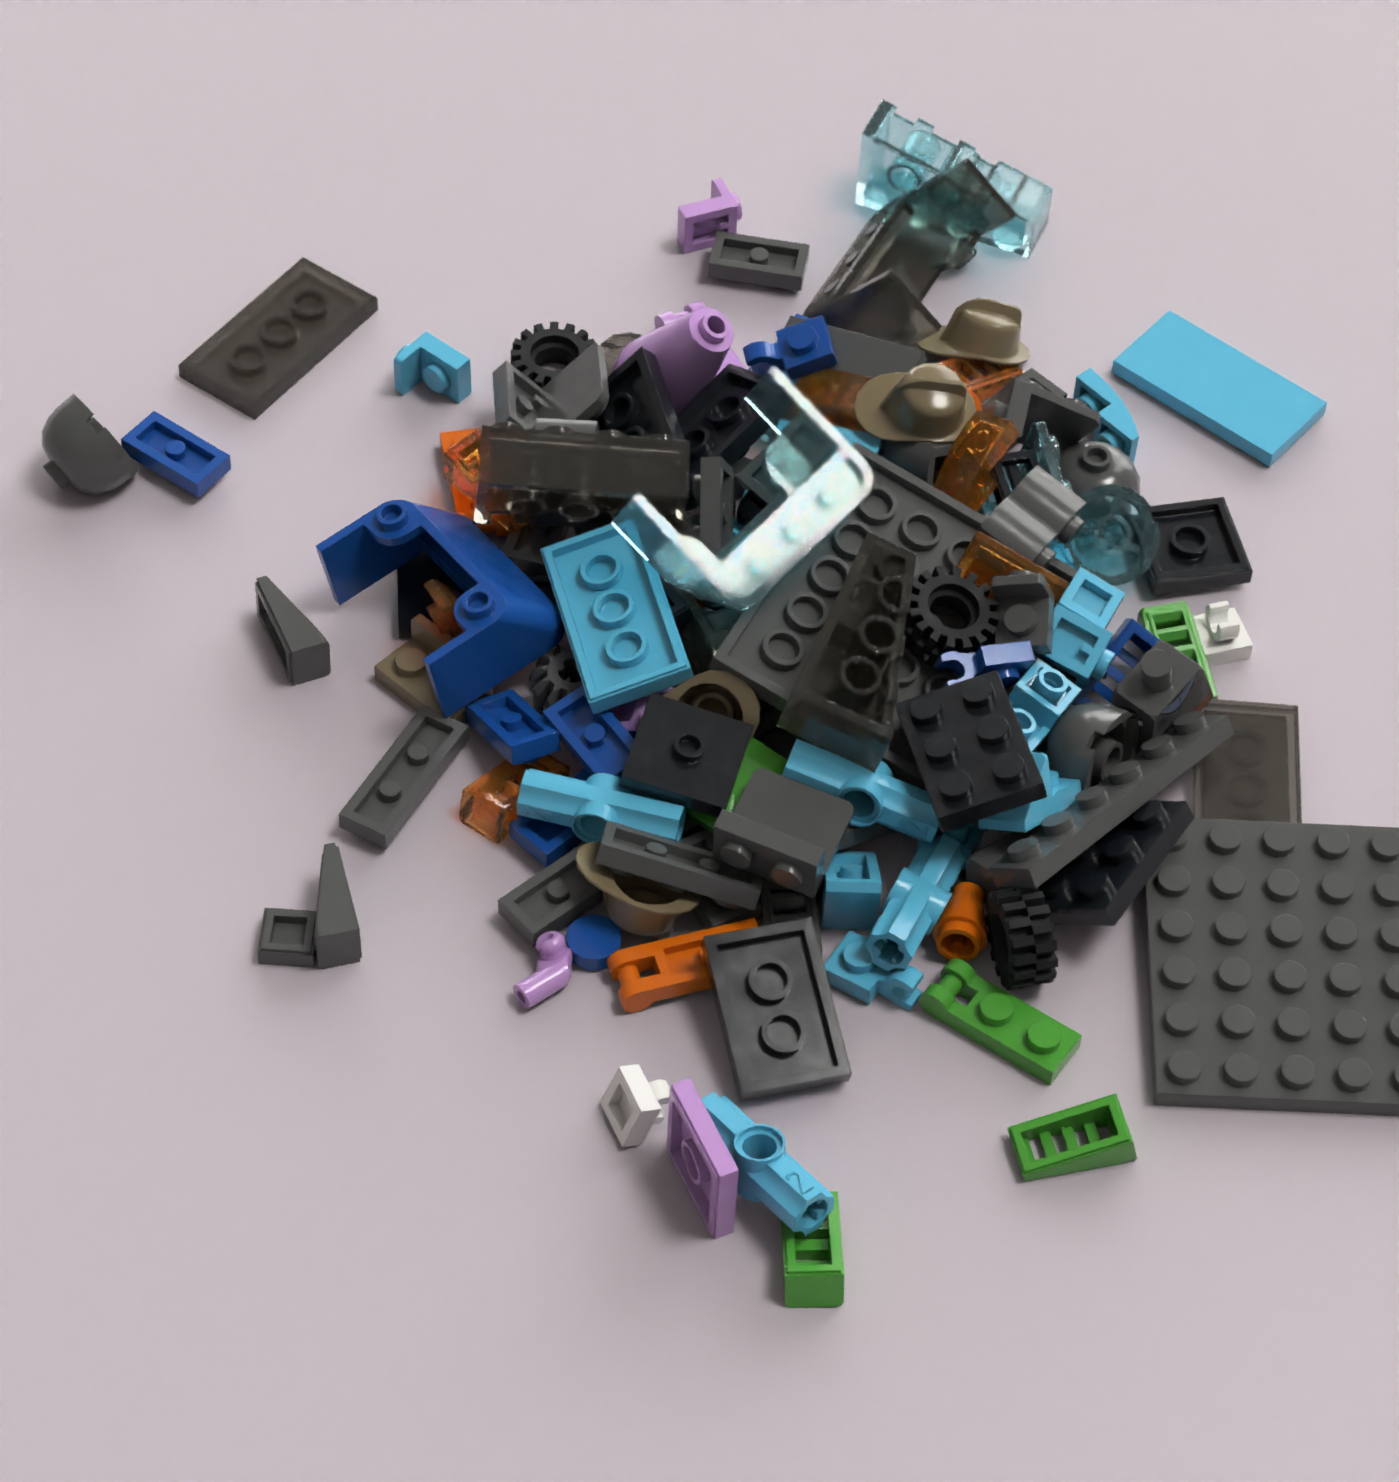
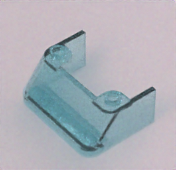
[610,365,874,610]

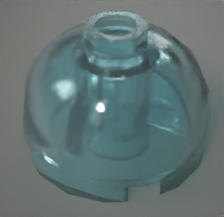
[1056,484,1160,586]

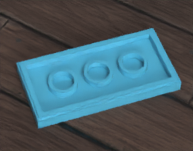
[1111,310,1327,467]
[540,514,694,715]

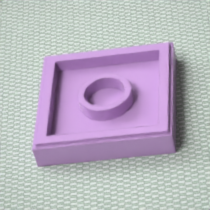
[666,1078,739,1239]

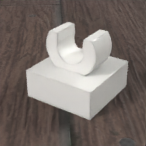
[1193,601,1253,667]
[600,1064,670,1147]

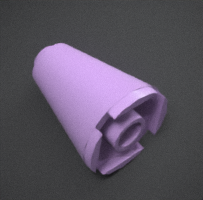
[613,307,734,415]

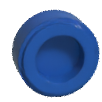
[566,914,621,971]

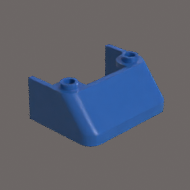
[315,500,565,718]

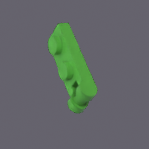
[919,958,1082,1085]

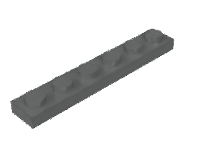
[989,711,1234,889]

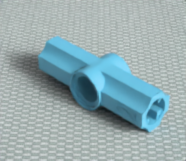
[782,739,939,844]
[517,768,687,843]
[864,834,967,971]
[701,1092,834,1236]

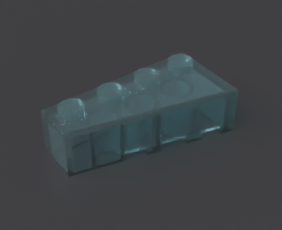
[855,99,1053,258]

